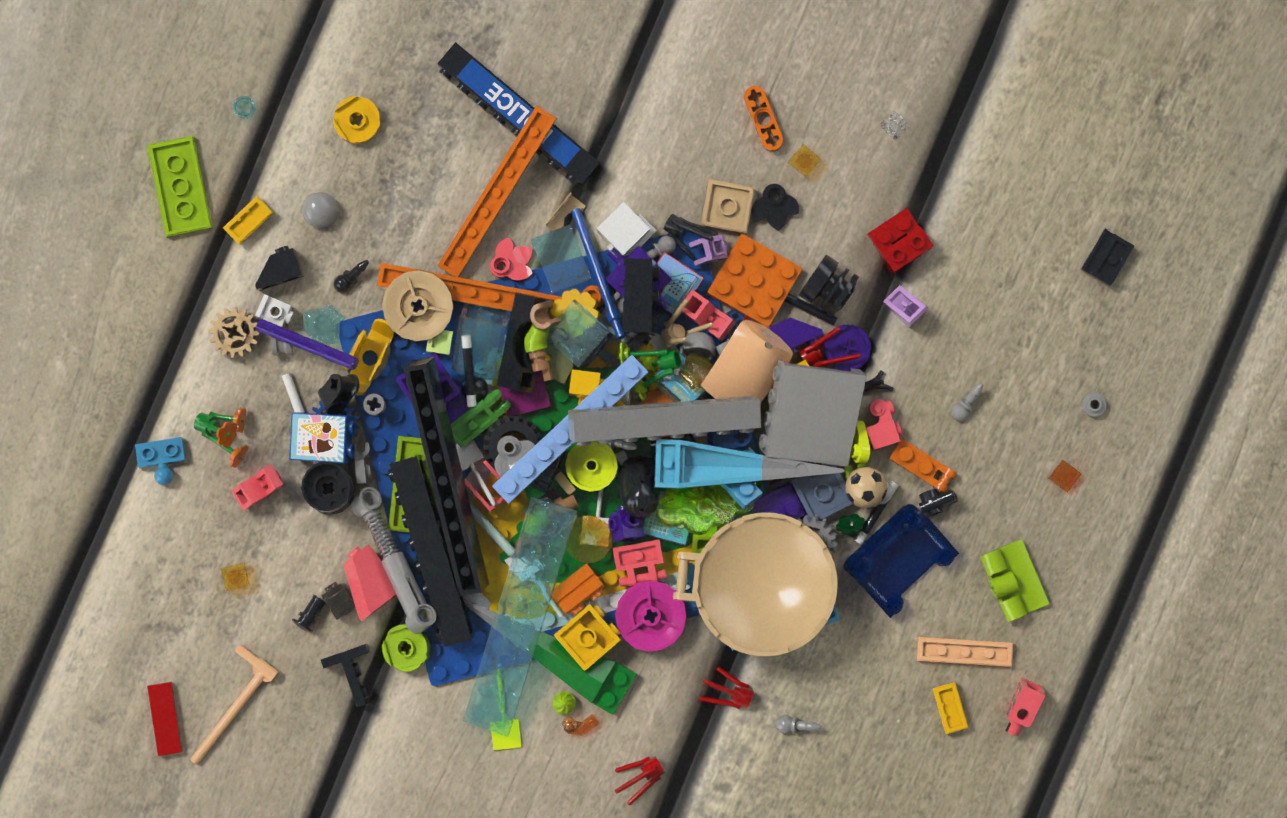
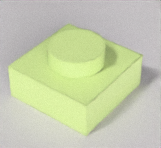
[426,330,453,355]

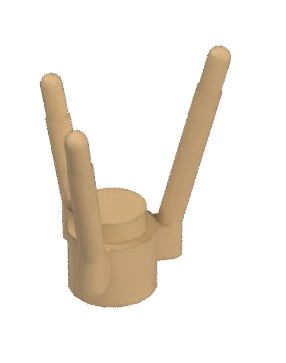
[661,299,713,347]

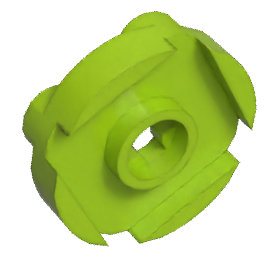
[382,624,430,672]

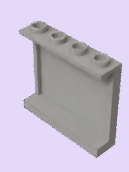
[759,359,866,467]

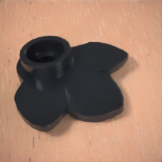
[752,184,799,231]

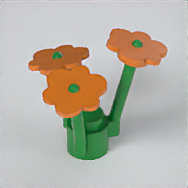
[194,407,249,468]

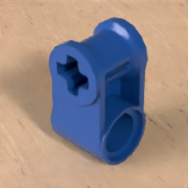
[707,430,752,449]

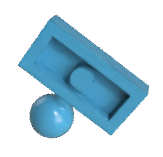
[135,437,186,485]

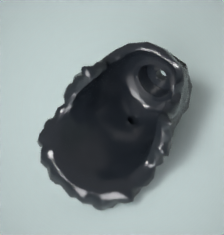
[617,456,662,518]

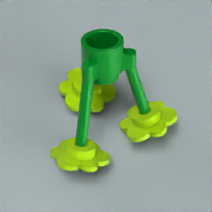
[619,342,682,401]

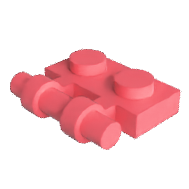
[613,539,667,588]

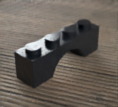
[497,292,550,393]

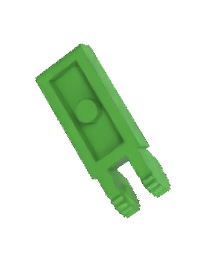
[451,389,511,448]

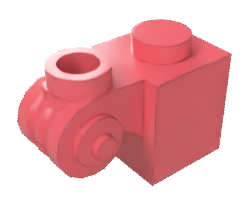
[866,399,902,451]

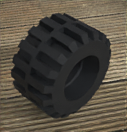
[483,415,542,469]

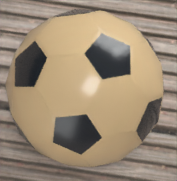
[845,466,888,509]

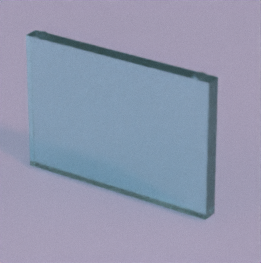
[531,225,592,294]

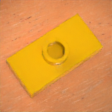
[223,196,274,245]
[932,682,969,734]

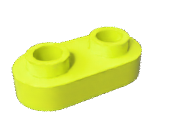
[850,420,870,463]

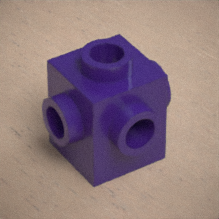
[608,506,645,543]

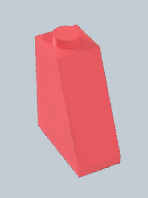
[343,544,396,621]

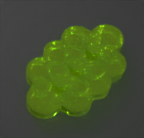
[656,480,764,535]

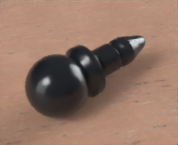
[333,260,369,293]

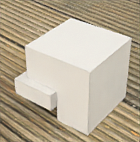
[597,202,657,258]

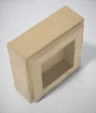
[555,472,576,495]

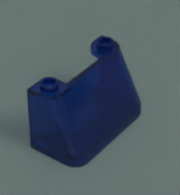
[843,504,959,618]

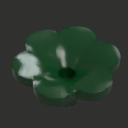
[836,513,866,537]

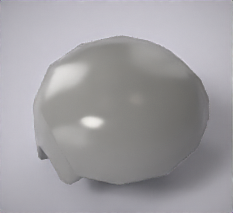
[301,192,339,228]
[680,331,716,361]

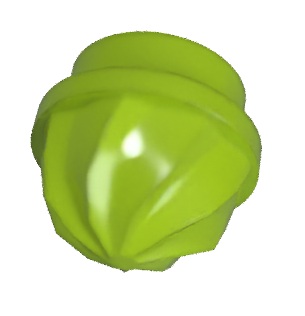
[552,691,576,715]

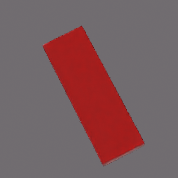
[147,682,183,756]

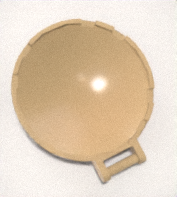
[673,513,838,657]

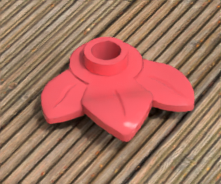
[490,238,533,281]

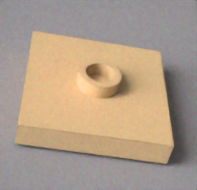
[700,179,755,234]

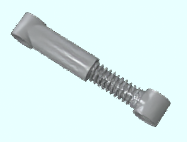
[351,487,437,634]

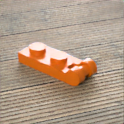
[889,438,957,492]

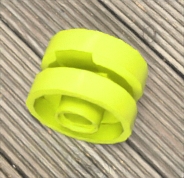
[565,441,618,492]

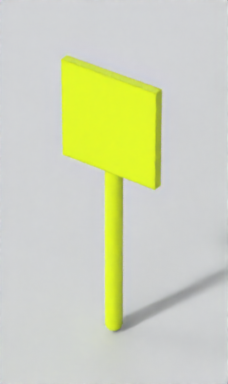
[490,669,522,750]

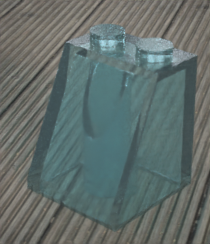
[451,303,512,380]

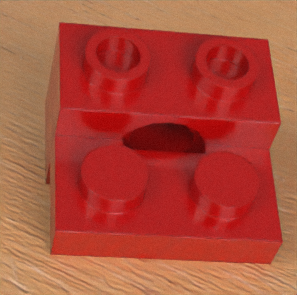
[867,208,933,274]

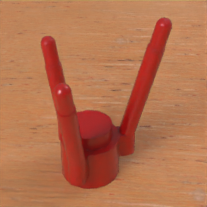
[800,327,861,368]
[699,667,754,709]
[615,756,665,805]

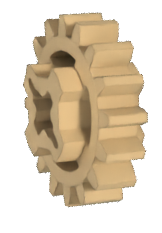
[208,307,261,358]

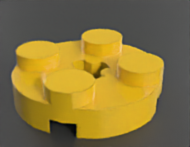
[333,96,381,144]

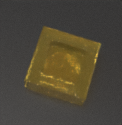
[788,144,821,177]
[221,563,250,591]

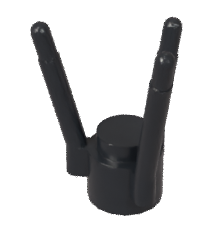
[664,214,718,260]

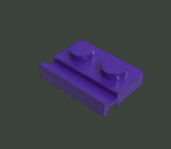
[750,484,805,519]

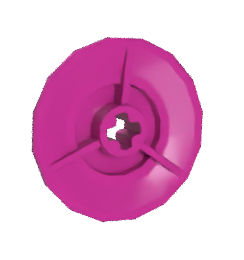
[615,581,686,652]

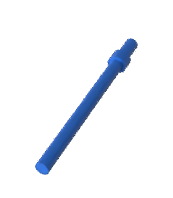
[571,208,626,340]

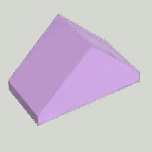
[883,285,928,328]

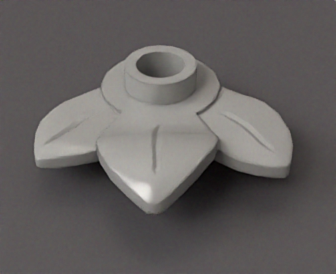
[494,436,535,477]

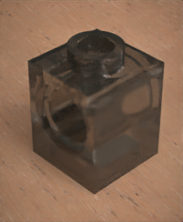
[322,582,356,620]

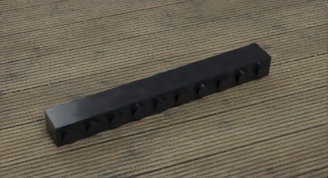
[404,357,489,596]

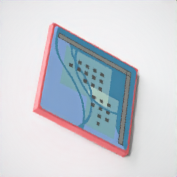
[657,252,704,317]

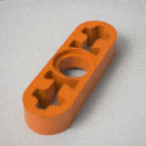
[744,86,783,152]

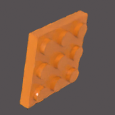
[706,233,803,328]

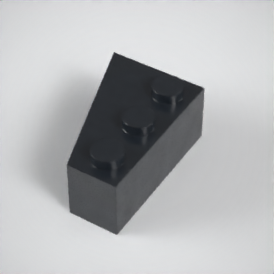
[623,258,660,334]

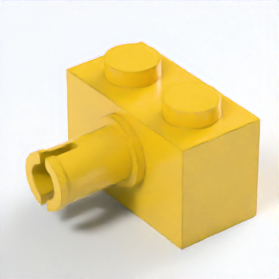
[569,369,605,405]

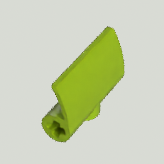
[980,539,1049,622]

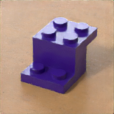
[395,353,471,424]

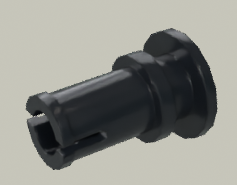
[292,595,326,633]

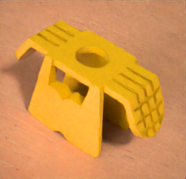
[344,319,395,395]

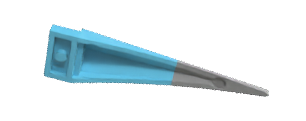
[655,439,845,489]

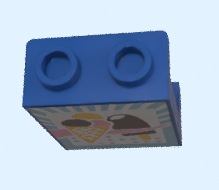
[289,412,356,463]

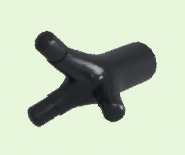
[863,370,894,392]

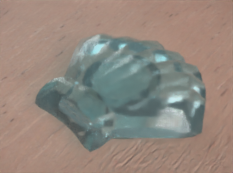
[303,303,345,345]

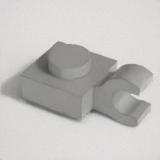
[354,442,372,484]

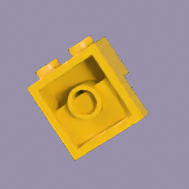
[554,604,621,671]

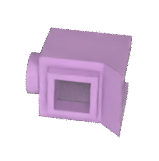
[689,235,728,266]

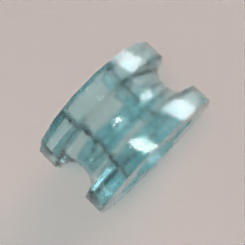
[233,96,256,118]

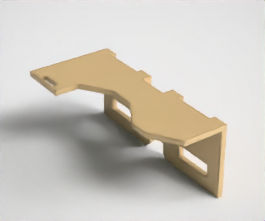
[546,192,586,231]

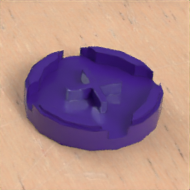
[824,325,871,371]

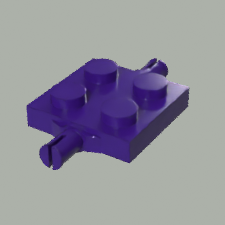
[605,246,672,311]

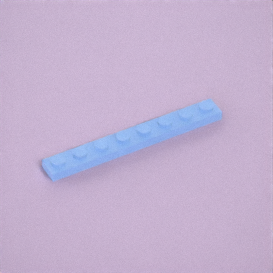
[492,355,648,504]

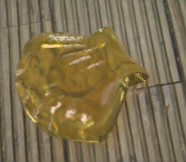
[678,353,714,390]

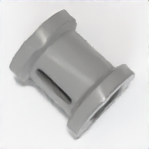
[363,394,386,416]

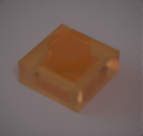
[1048,460,1082,493]

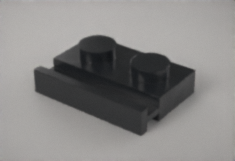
[1080,228,1134,287]

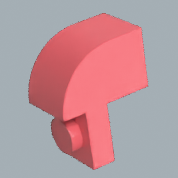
[681,290,736,341]
[231,464,283,511]

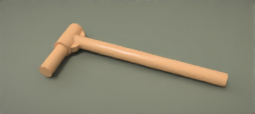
[190,644,279,765]

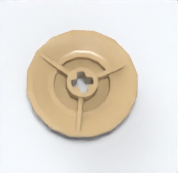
[382,270,453,341]

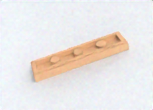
[917,637,1013,667]

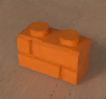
[549,563,604,616]

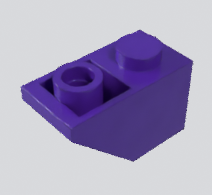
[768,318,824,353]

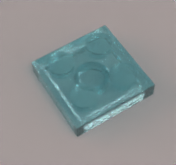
[548,300,610,367]

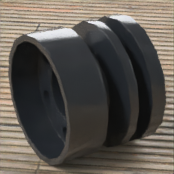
[799,254,859,318]
[301,462,355,515]

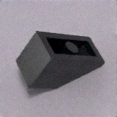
[255,246,304,291]

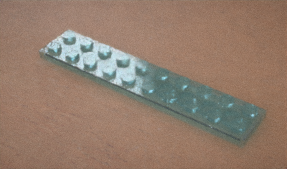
[463,496,578,736]

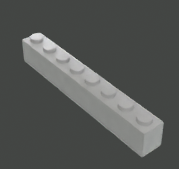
[568,396,761,446]

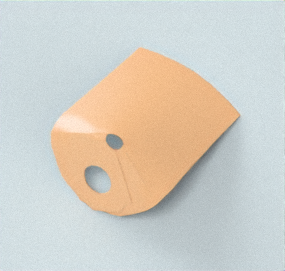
[700,320,793,403]

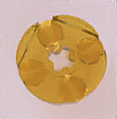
[565,516,613,563]

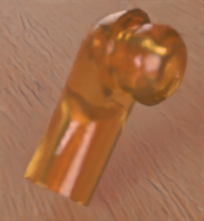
[562,714,599,736]

